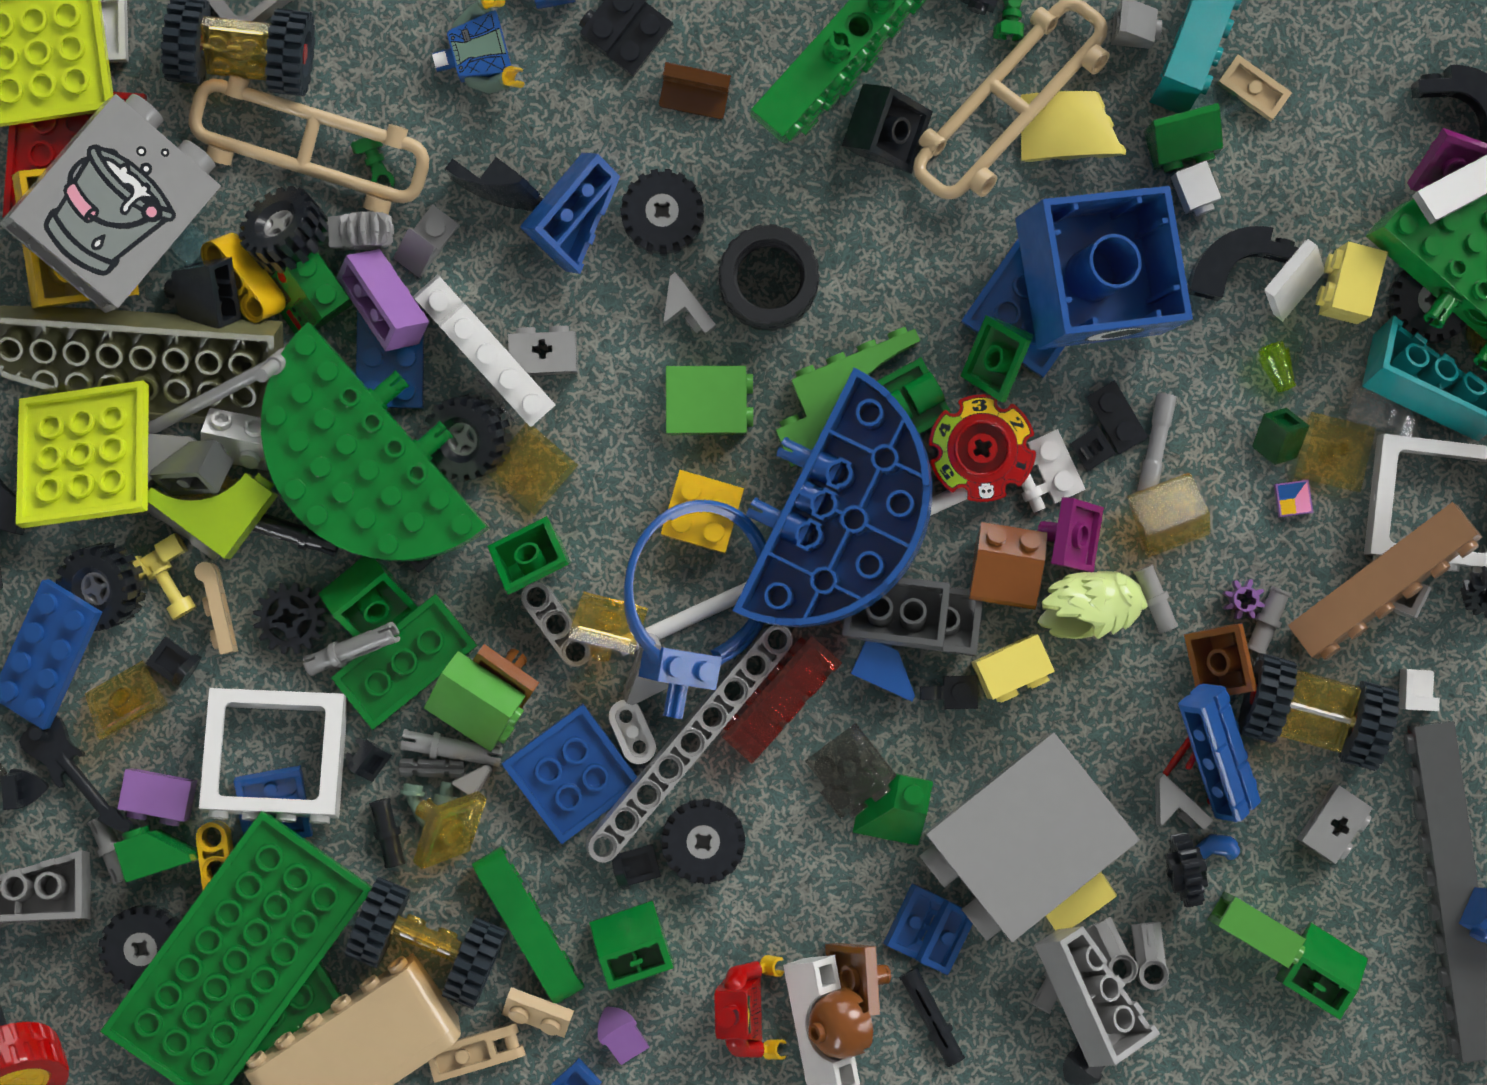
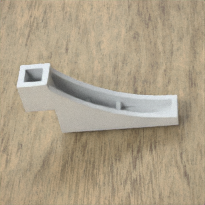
[413,274,555,427]

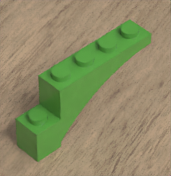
[776,327,920,468]

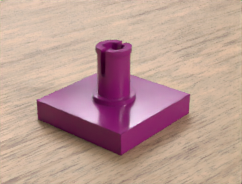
[1407,128,1487,192]
[1037,497,1104,572]

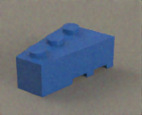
[520,153,620,274]

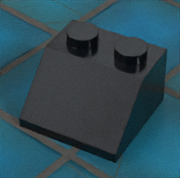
[842,83,933,174]

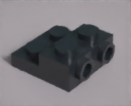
[579,0,674,77]

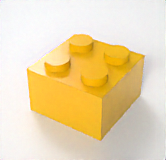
[661,470,744,554]

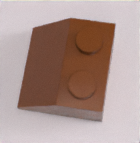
[969,522,1047,610]
[1184,623,1257,695]

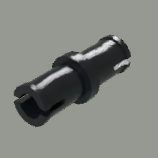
[369,798,406,868]

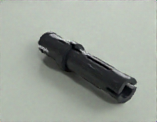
[252,514,339,557]
[899,967,965,1067]

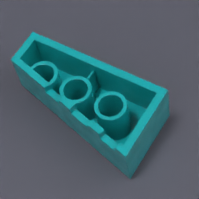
[1149,0,1242,113]
[1362,315,1487,441]

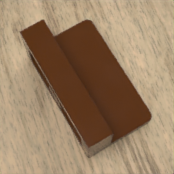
[659,62,731,119]

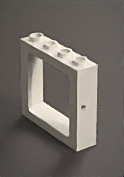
[1364,434,1487,573]
[199,688,348,824]

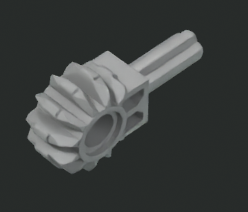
[317,211,394,251]

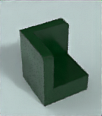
[1252,408,1310,465]

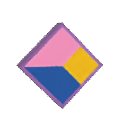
[1274,480,1313,518]

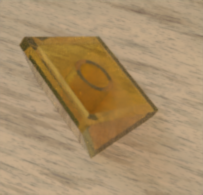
[1127,473,1210,558]
[85,660,168,740]

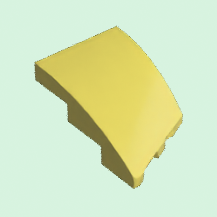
[1021,91,1126,162]

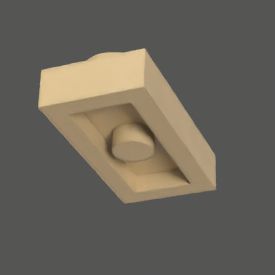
[1217,55,1292,122]
[502,987,574,1038]

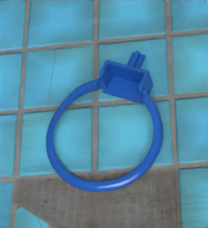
[624,500,766,719]

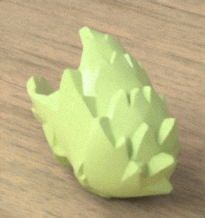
[1038,571,1148,639]

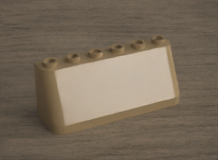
[244,953,461,1085]

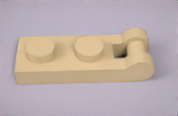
[195,562,238,654]
[428,1022,526,1083]

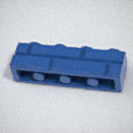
[1178,684,1261,822]

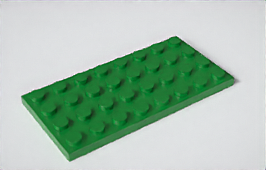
[100,811,372,1085]

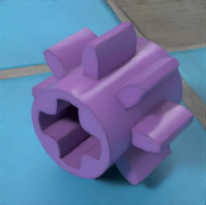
[1222,579,1265,619]

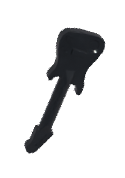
[19,715,133,832]

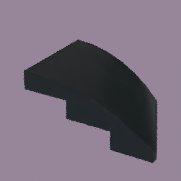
[445,157,543,211]

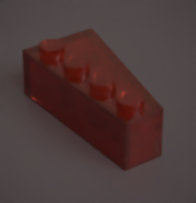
[722,636,842,764]

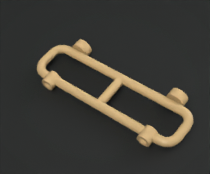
[913,0,1110,199]
[188,75,429,214]

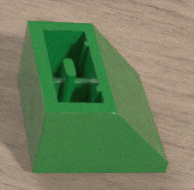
[589,900,675,990]
[1275,922,1368,1020]

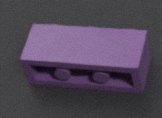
[337,249,429,351]

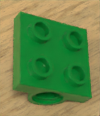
[877,357,952,434]

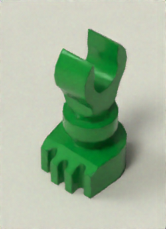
[993,0,1024,41]
[350,137,395,188]

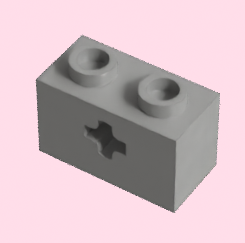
[508,326,578,376]
[1296,784,1373,864]

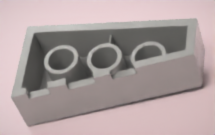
[0,850,91,923]
[1035,926,1160,1067]

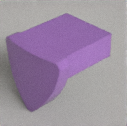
[598,1007,650,1065]

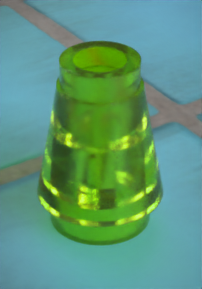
[1258,341,1296,393]

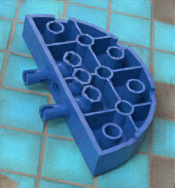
[733,367,932,627]

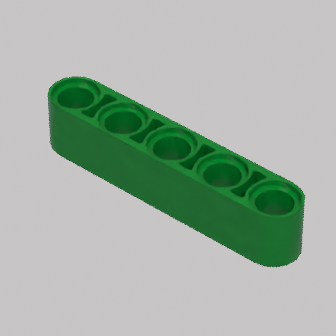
[472,846,585,1004]

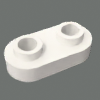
[609,700,656,764]

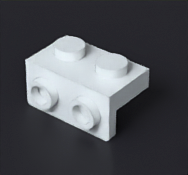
[201,408,268,471]

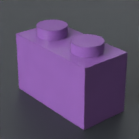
[117,768,197,826]

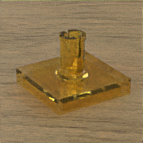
[1294,412,1376,493]
[488,423,579,515]
[569,591,648,662]
[413,791,487,870]

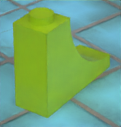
[148,473,278,560]

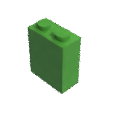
[666,366,753,435]
[424,651,526,752]
[1207,891,1306,968]

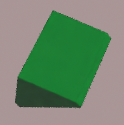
[960,315,1034,403]

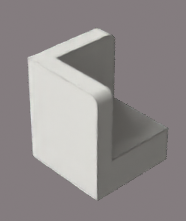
[1398,669,1440,711]

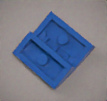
[233,765,313,838]
[883,883,973,975]

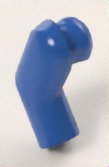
[1194,834,1240,860]

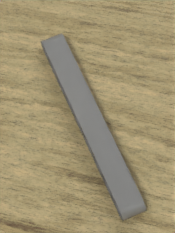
[585,625,793,863]

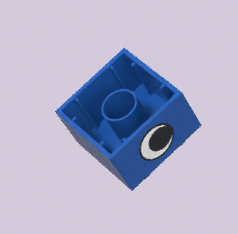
[1015,186,1193,350]

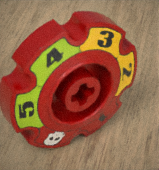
[929,394,1036,502]

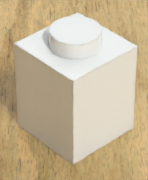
[1171,161,1221,217]

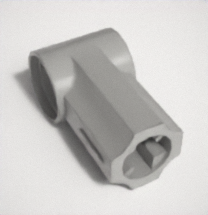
[1085,917,1138,984]
[1131,922,1169,990]

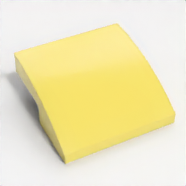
[1046,872,1117,931]

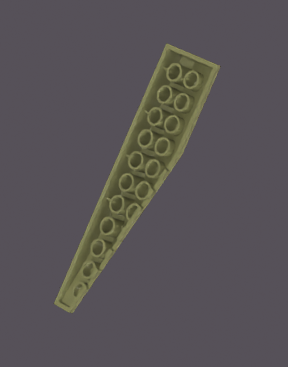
[0,306,284,424]

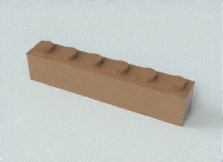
[1288,502,1482,660]

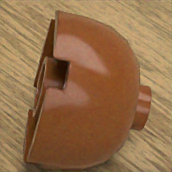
[808,988,873,1059]

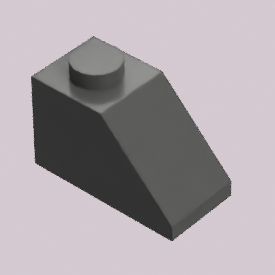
[149,440,234,495]

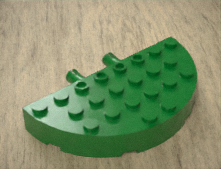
[750,0,926,144]
[1365,195,1487,371]
[261,322,490,561]

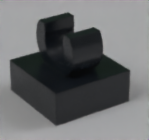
[1069,426,1116,472]
[345,738,392,782]

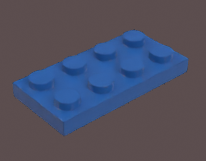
[0,579,102,730]

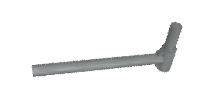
[148,347,286,434]

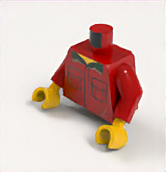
[714,955,787,1060]

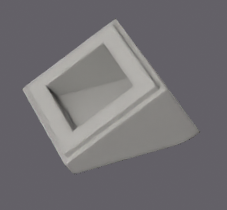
[451,765,494,797]

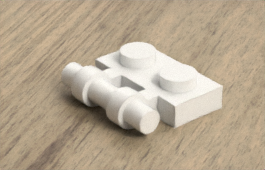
[1021,429,1086,513]

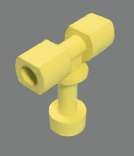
[133,533,196,620]

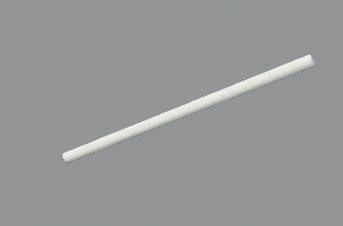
[616,487,968,656]

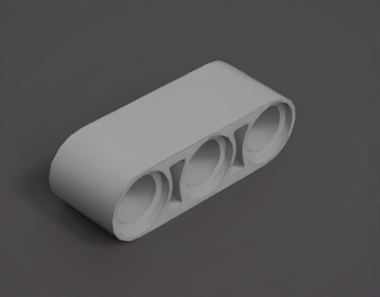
[521,582,592,667]

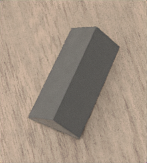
[842,578,983,657]

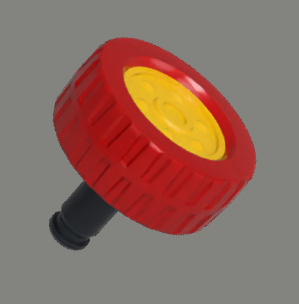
[0,1005,69,1085]

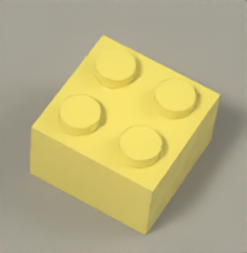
[1316,241,1388,324]
[971,634,1055,703]

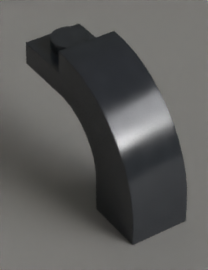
[1411,65,1487,143]
[1187,226,1299,301]

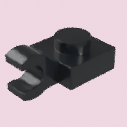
[919,675,978,709]

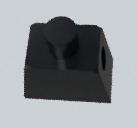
[164,257,242,328]

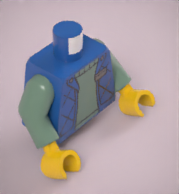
[432,0,525,94]

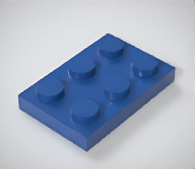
[356,308,425,408]

